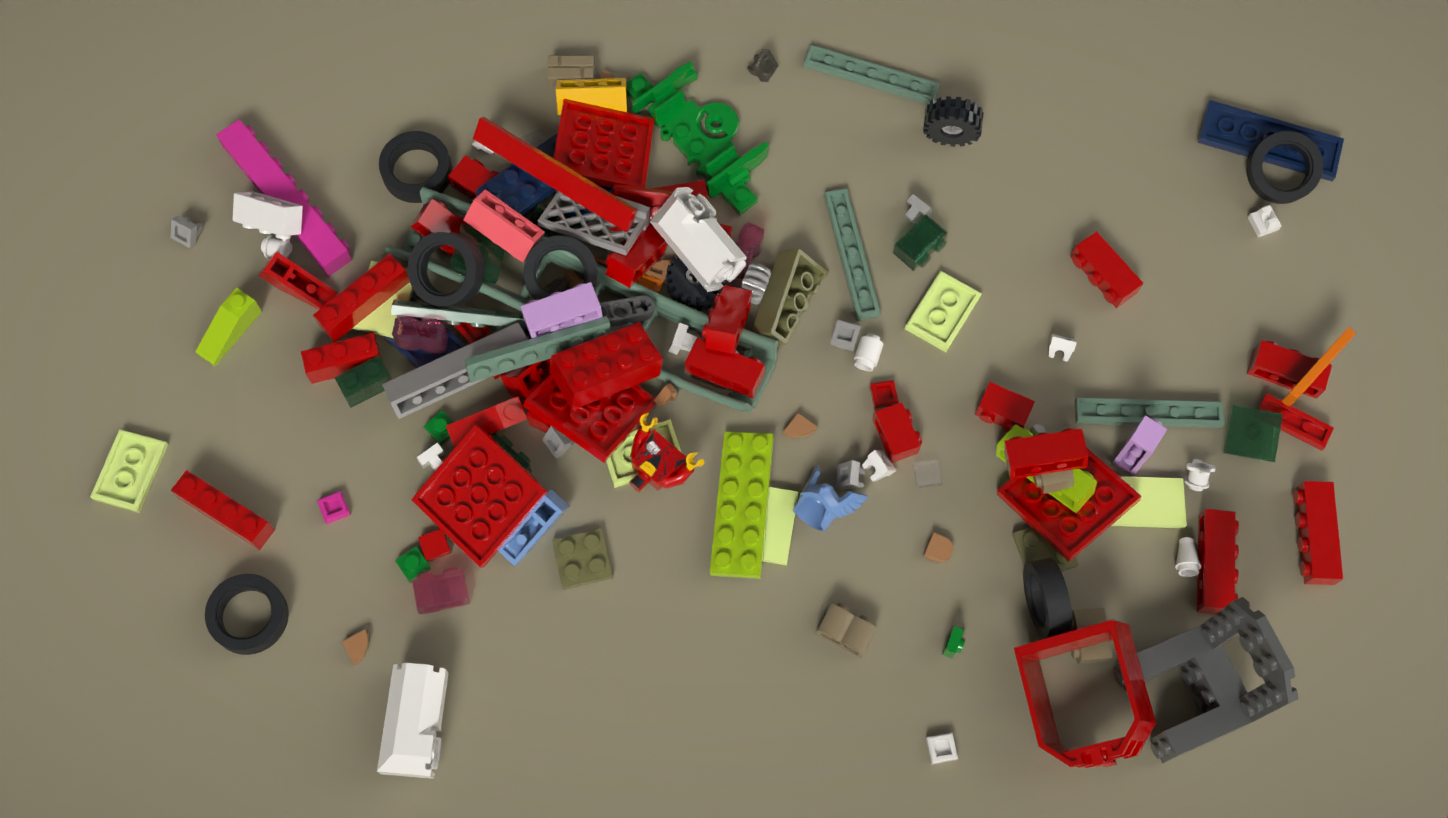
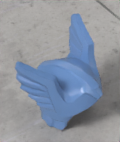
[793,465,868,532]

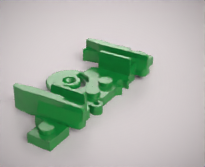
[626,62,769,216]

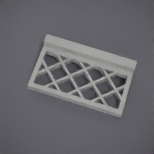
[538,191,650,255]

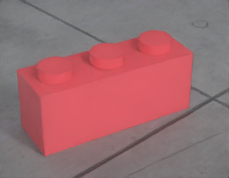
[464,189,545,262]

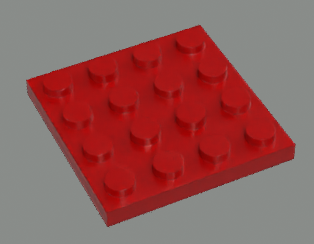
[553,99,654,188]
[523,374,657,463]
[411,424,549,568]
[997,448,1142,562]

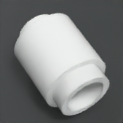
[854,334,884,372]

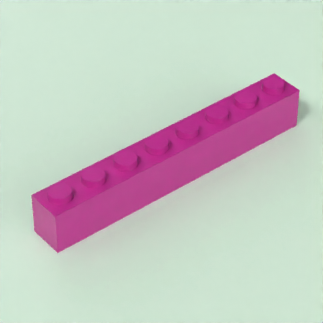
[216,119,352,277]

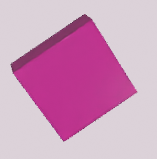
[317,490,351,525]

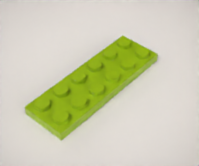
[709,431,774,579]

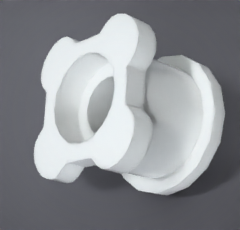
[261,235,293,258]
[1184,459,1216,491]

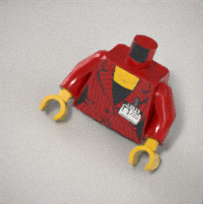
[629,413,704,492]

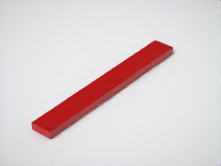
[473,117,638,232]

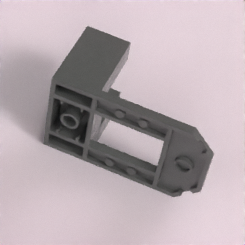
[1114,597,1298,764]

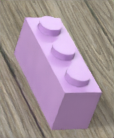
[520,282,603,339]
[1112,416,1167,476]

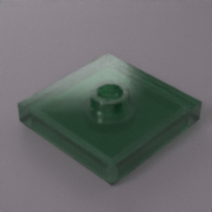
[449,223,505,284]
[1223,405,1283,463]

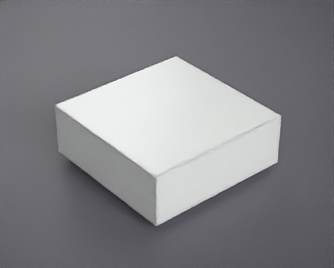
[926,733,958,765]

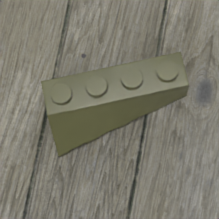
[751,248,829,345]

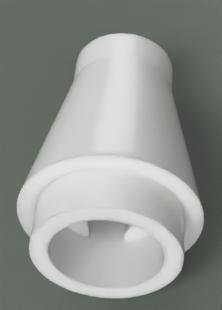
[1175,537,1201,577]

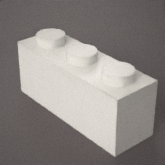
[233,191,303,239]

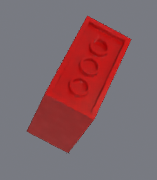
[1014,619,1156,768]

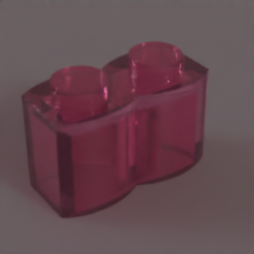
[735,222,764,280]
[392,317,448,354]
[412,567,470,615]

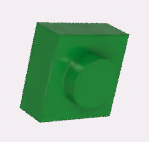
[423,411,454,446]
[395,546,431,583]
[942,626,966,658]

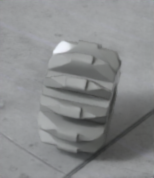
[740,263,771,305]

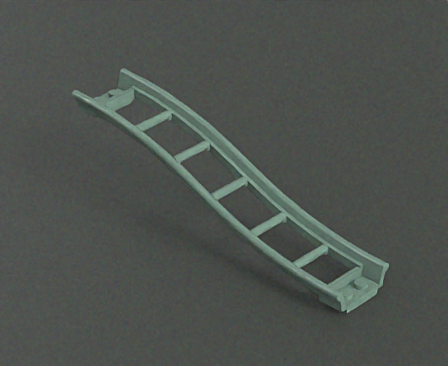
[385,187,778,413]

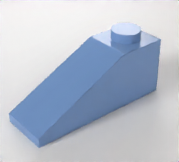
[498,489,570,566]

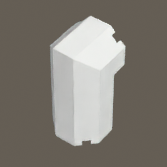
[650,187,747,292]
[377,663,449,779]

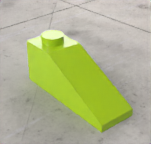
[195,287,262,366]

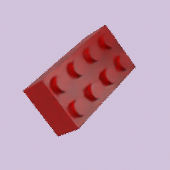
[549,322,663,410]

